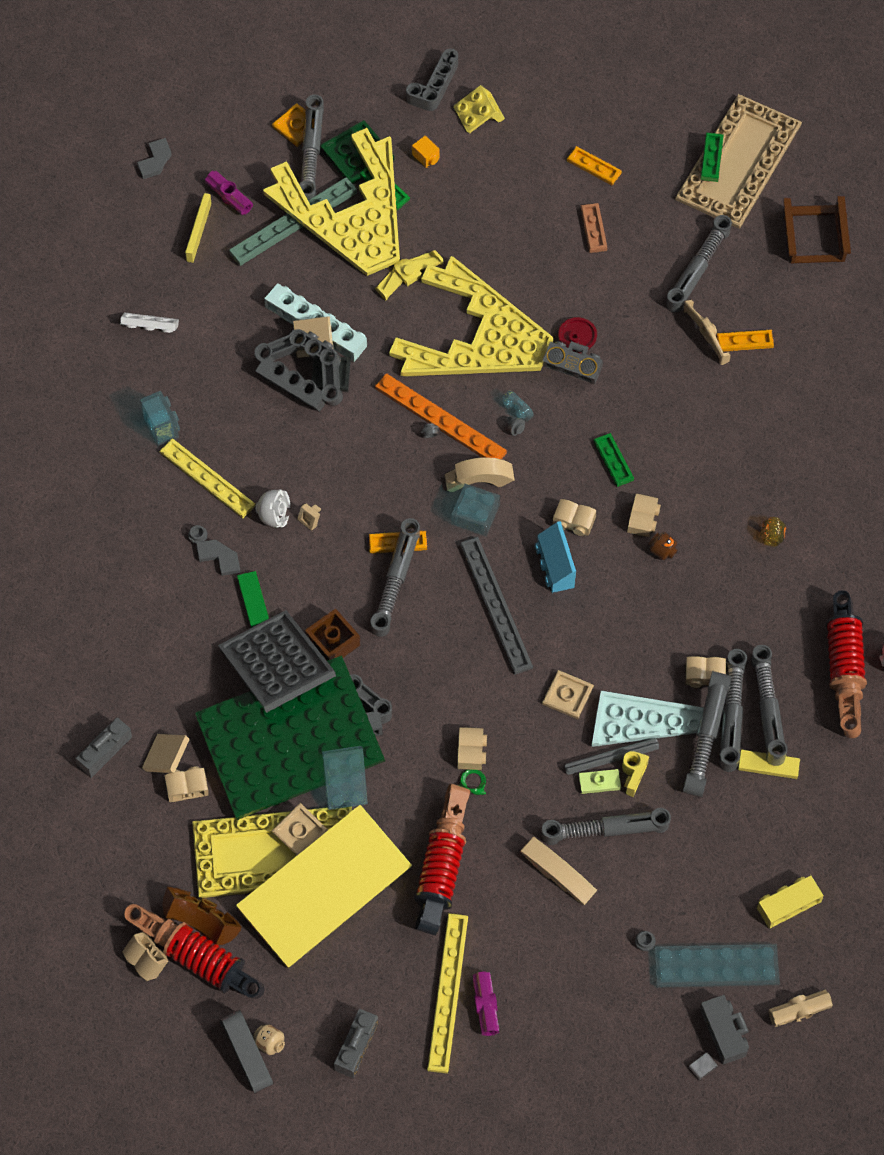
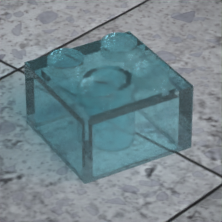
[140,391,180,446]
[451,484,500,537]

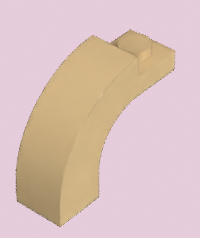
[445,458,515,492]

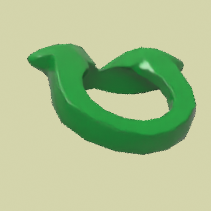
[458,770,486,795]

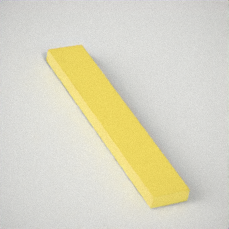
[160,438,256,518]

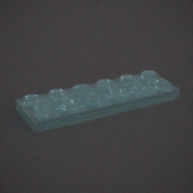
[654,944,780,988]

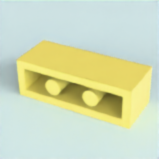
[757,876,824,929]

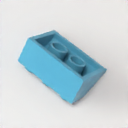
[535,521,576,593]

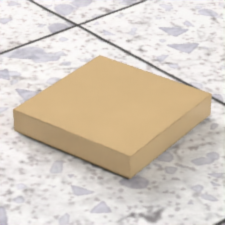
[293,317,333,358]
[542,670,594,719]
[142,734,189,773]
[272,803,328,856]

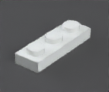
[121,313,179,333]

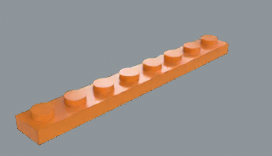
[375,373,507,459]

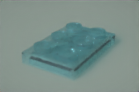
[322,746,368,810]

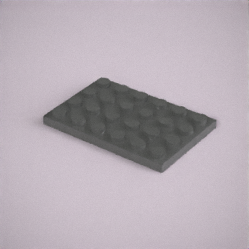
[218,610,336,713]

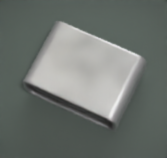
[689,1053,718,1080]

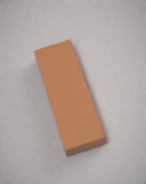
[581,203,607,253]

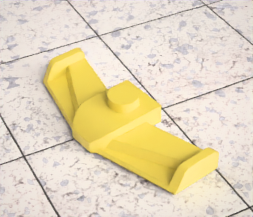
[375,250,443,301]

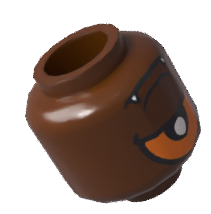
[649,532,678,560]

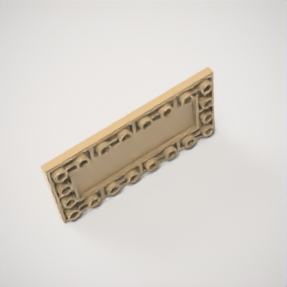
[675,94,802,229]

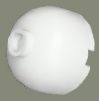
[256,490,290,527]

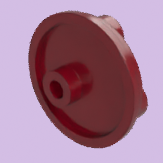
[558,317,597,354]

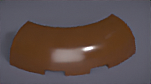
[163,887,242,945]

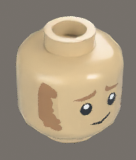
[253,1024,285,1055]

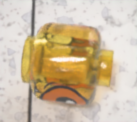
[760,517,786,547]

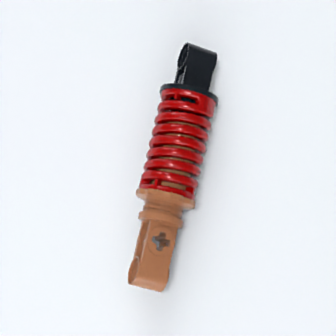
[826,590,867,738]
[414,783,470,936]
[125,904,265,999]

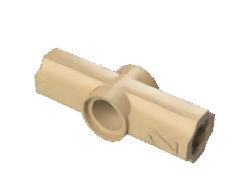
[768,990,833,1027]

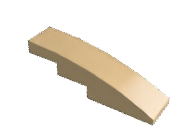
[520,837,597,905]

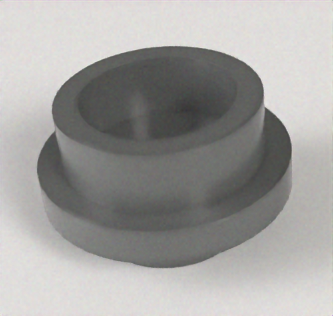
[508,417,525,436]
[421,423,439,438]
[188,525,208,544]
[635,931,656,951]

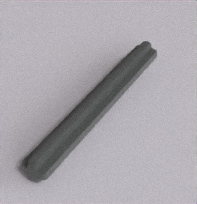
[564,738,659,775]

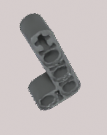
[406,49,458,111]
[219,1010,273,1093]

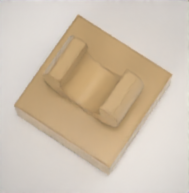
[297,504,321,531]

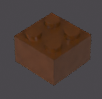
[305,608,360,661]

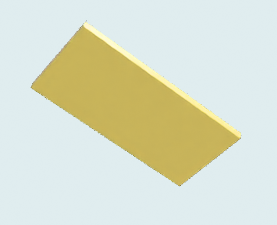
[193,805,352,898]
[236,805,412,968]

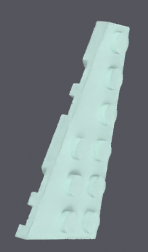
[592,691,703,747]

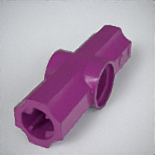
[205,171,253,215]
[473,971,499,1036]

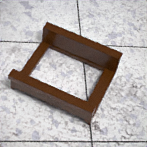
[783,196,851,264]

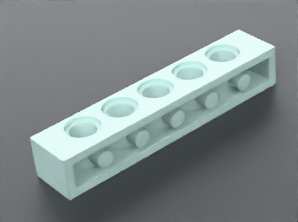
[264,283,367,362]

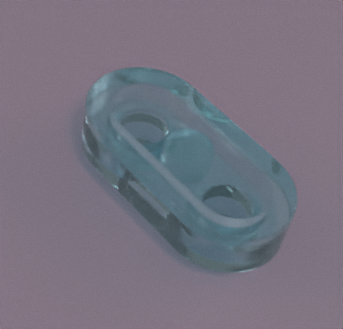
[503,390,534,422]

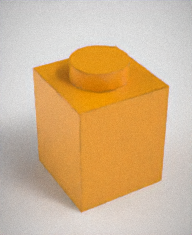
[412,136,440,168]

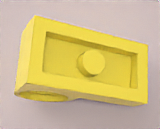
[622,751,649,797]

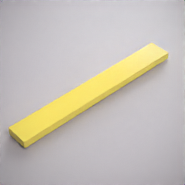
[428,913,468,1073]

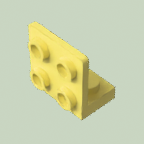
[454,85,505,133]

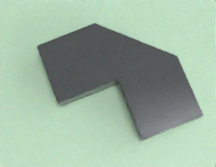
[137,138,172,179]
[197,540,241,576]

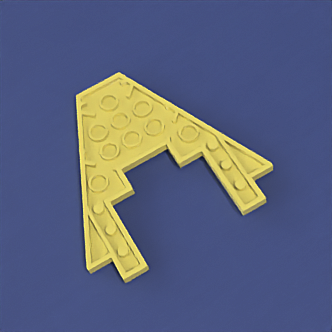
[263,128,400,276]
[389,256,553,376]

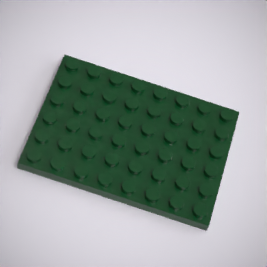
[195,655,385,820]

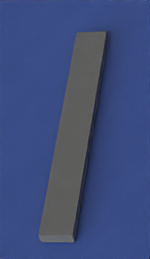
[460,537,533,675]

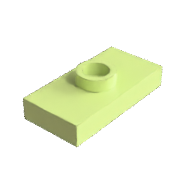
[579,769,621,794]

